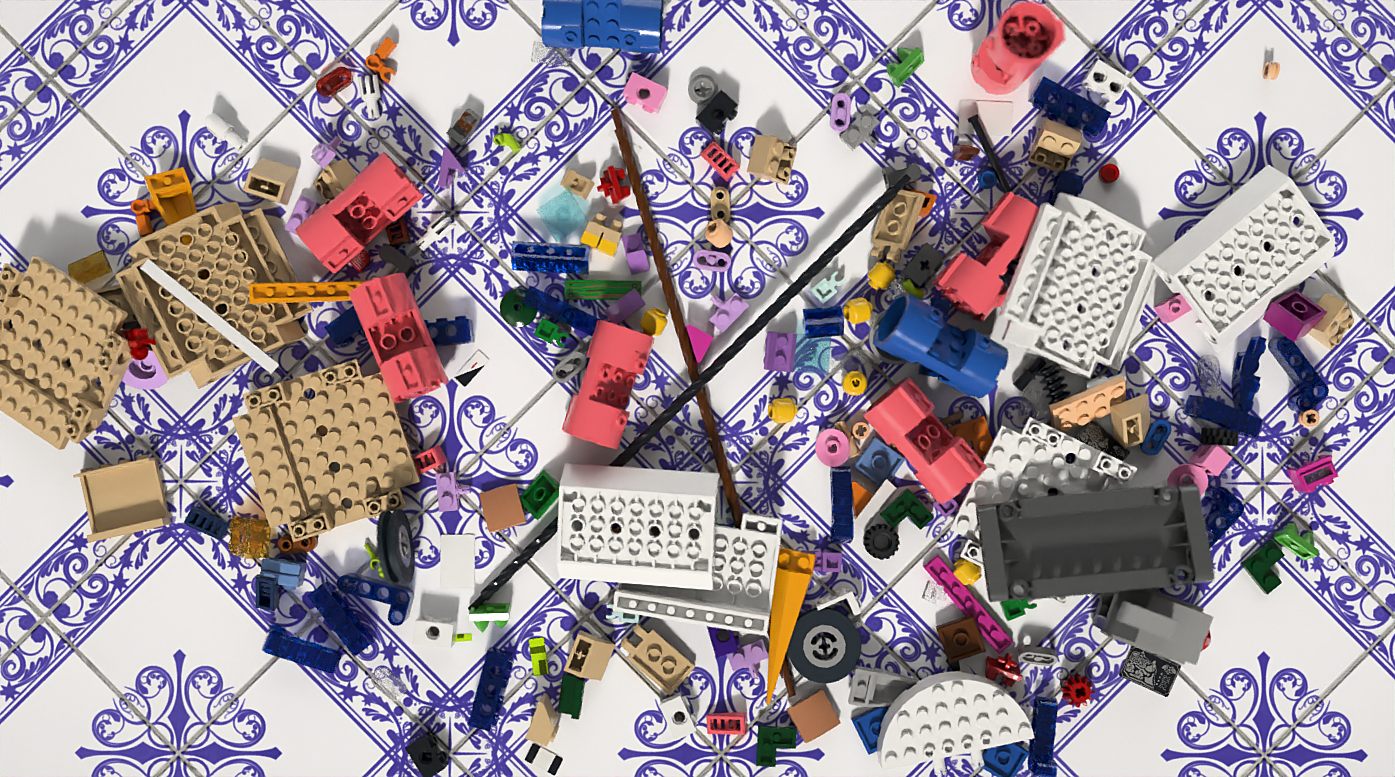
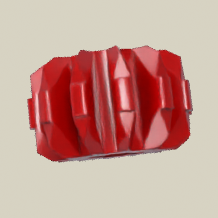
[1060,673,1095,708]

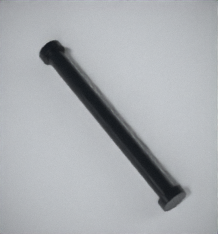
[967,114,1016,195]

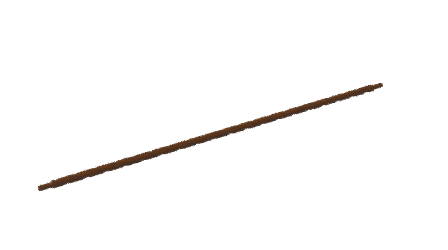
[611,109,796,697]

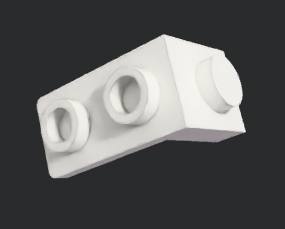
[815,588,862,616]

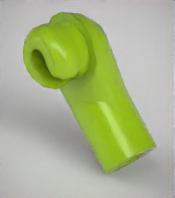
[901,279,924,300]

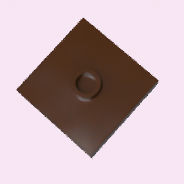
[936,614,986,664]

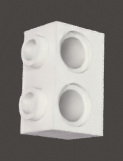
[1081,59,1131,103]

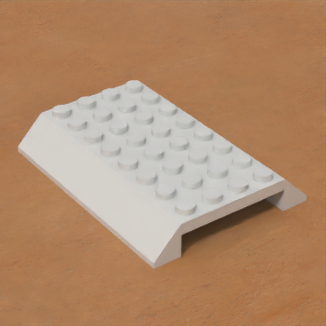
[613,513,783,636]

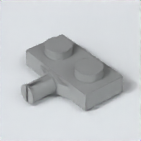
[839,109,880,151]

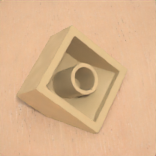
[525,693,559,747]

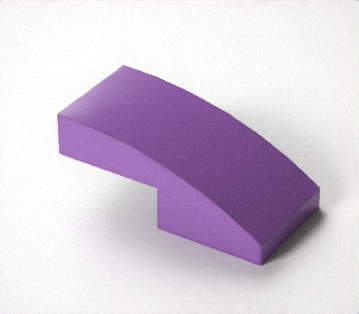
[604,289,646,325]
[933,483,970,518]
[801,550,842,572]

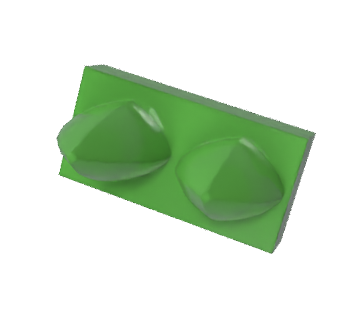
[886,47,925,88]
[1273,523,1320,561]
[469,603,511,632]

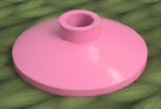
[815,429,850,467]
[1167,464,1208,496]

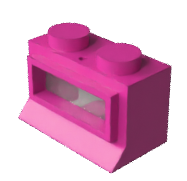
[1287,455,1339,493]

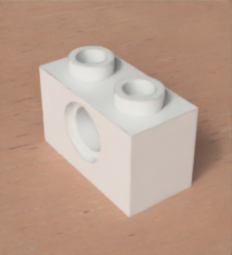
[412,615,457,648]
[659,692,698,741]

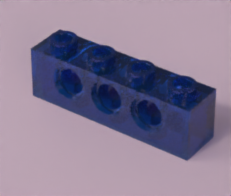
[1028,76,1111,137]
[510,241,591,275]
[424,316,474,347]
[307,581,375,657]
[467,647,514,731]

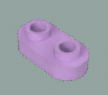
[830,93,851,133]
[693,250,731,272]

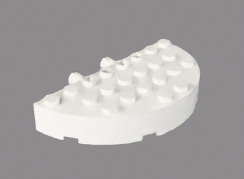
[877,671,1034,776]

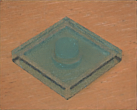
[536,189,589,242]
[793,333,831,375]

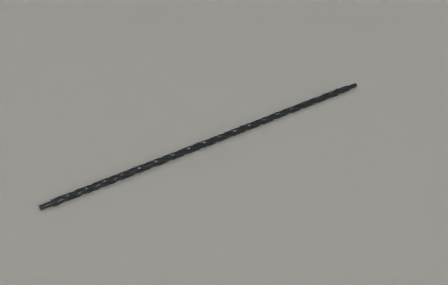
[468,174,911,611]

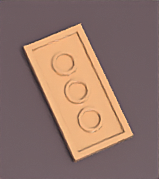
[1050,376,1126,433]

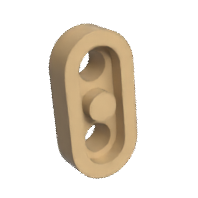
[710,186,730,223]

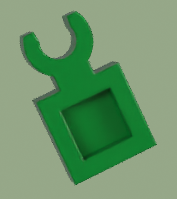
[533,318,570,348]
[999,598,1037,621]

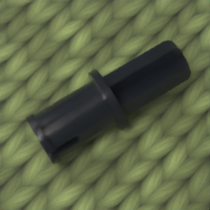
[1012,357,1046,392]

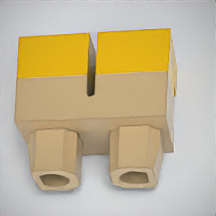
[580,213,623,257]

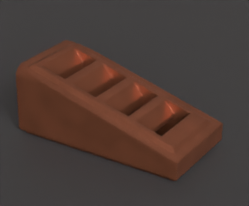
[952,144,980,161]
[385,215,411,247]

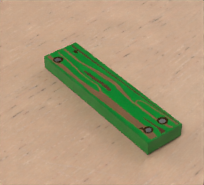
[565,280,642,300]

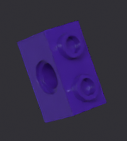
[707,626,741,658]

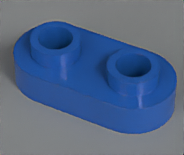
[1140,420,1171,455]

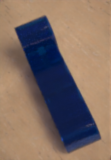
[1268,336,1329,411]
[1183,395,1264,439]
[830,466,854,544]
[1205,486,1244,548]
[337,573,414,626]
[262,625,343,673]
[1028,696,1058,777]

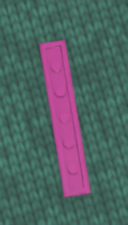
[923,554,1014,655]

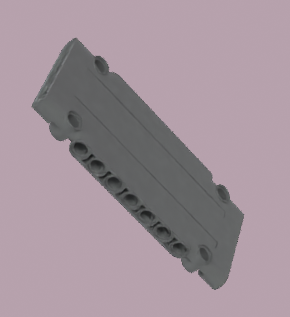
[976,484,1214,602]

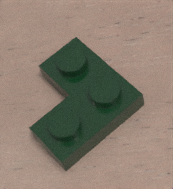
[880,488,934,530]
[1240,540,1285,594]
[756,725,797,767]

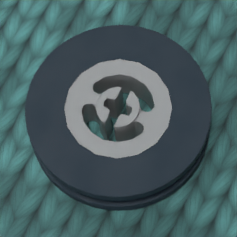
[377,509,415,586]
[787,607,861,683]

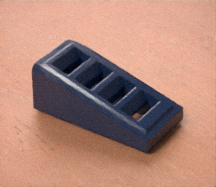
[184,506,231,541]
[256,574,279,611]

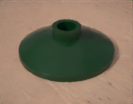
[500,289,538,327]

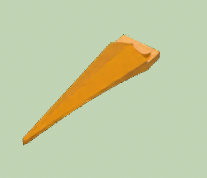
[144,167,221,314]
[766,547,816,705]

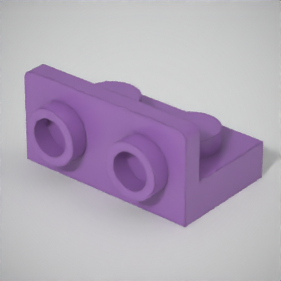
[763,331,797,372]

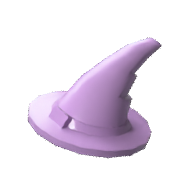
[122,335,169,390]

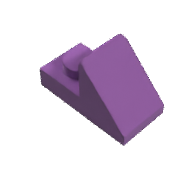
[438,147,467,189]
[622,233,650,275]

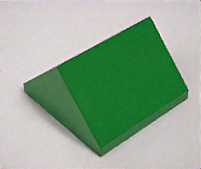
[520,470,560,520]

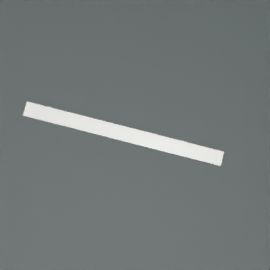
[140,259,279,374]

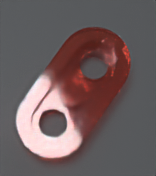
[316,67,353,98]

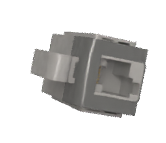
[1092,589,1213,665]

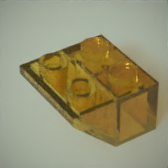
[228,515,271,559]

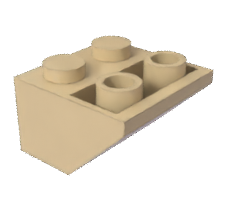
[1028,119,1082,174]
[746,135,797,185]
[243,158,299,205]
[313,159,357,204]
[1308,293,1354,350]
[1111,393,1151,449]
[564,630,615,681]

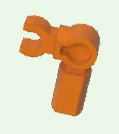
[365,37,397,83]
[131,199,158,237]

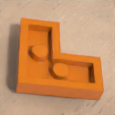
[947,416,993,458]

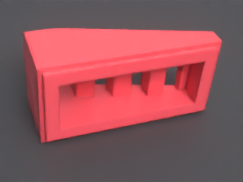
[700,141,740,182]
[413,445,447,475]
[706,712,748,735]

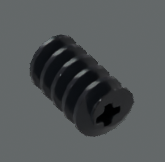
[1037,363,1071,405]

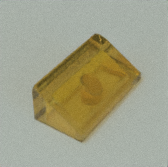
[68,250,112,284]

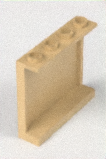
[73,454,172,543]

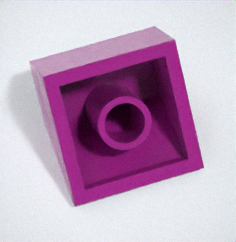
[1263,289,1327,342]

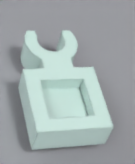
[810,271,845,305]
[606,603,639,623]

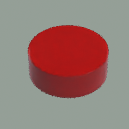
[1098,164,1119,184]

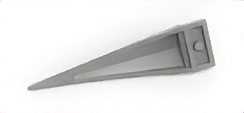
[848,666,919,707]

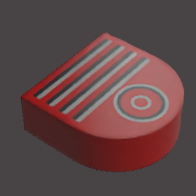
[350,250,371,273]

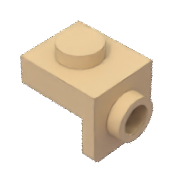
[560,168,595,200]

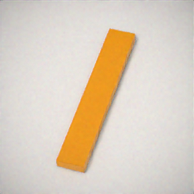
[249,281,368,304]

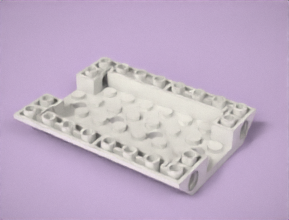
[1150,165,1335,352]
[556,463,719,590]

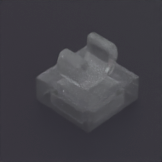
[886,278,905,301]
[922,580,948,605]

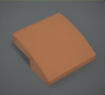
[479,483,527,533]
[786,689,841,743]

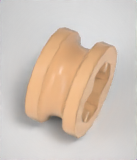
[1263,61,1280,80]
[1298,410,1320,427]
[851,422,870,439]

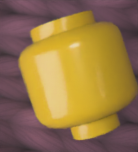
[867,261,896,290]
[843,297,873,324]
[640,307,668,337]
[841,371,867,396]
[768,398,798,423]
[953,557,982,586]

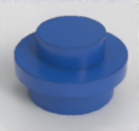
[977,170,997,189]

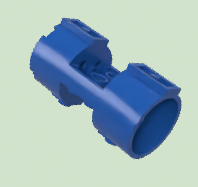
[541,0,664,54]
[873,292,1008,398]

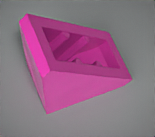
[686,325,714,363]

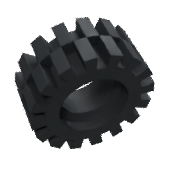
[1200,428,1239,446]
[863,524,900,560]

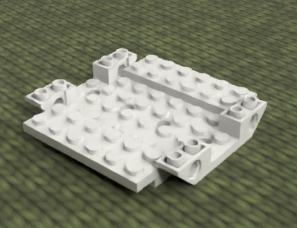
[999,193,1158,380]
[949,417,1137,607]

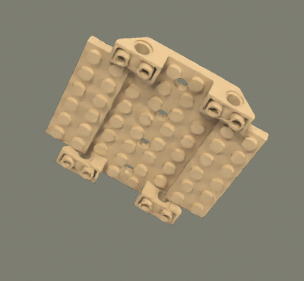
[115,202,314,389]
[0,256,132,450]
[232,359,421,542]

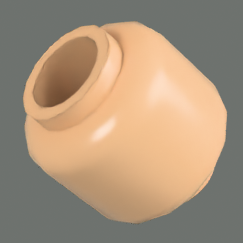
[705,219,733,248]

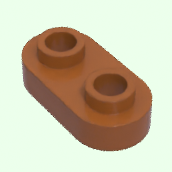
[278,534,318,555]

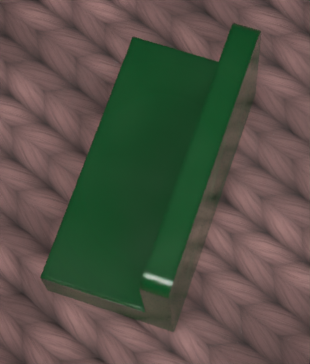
[558,674,586,720]

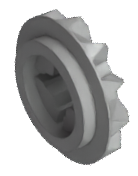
[688,74,718,106]

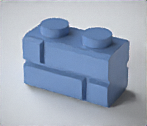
[260,557,306,590]

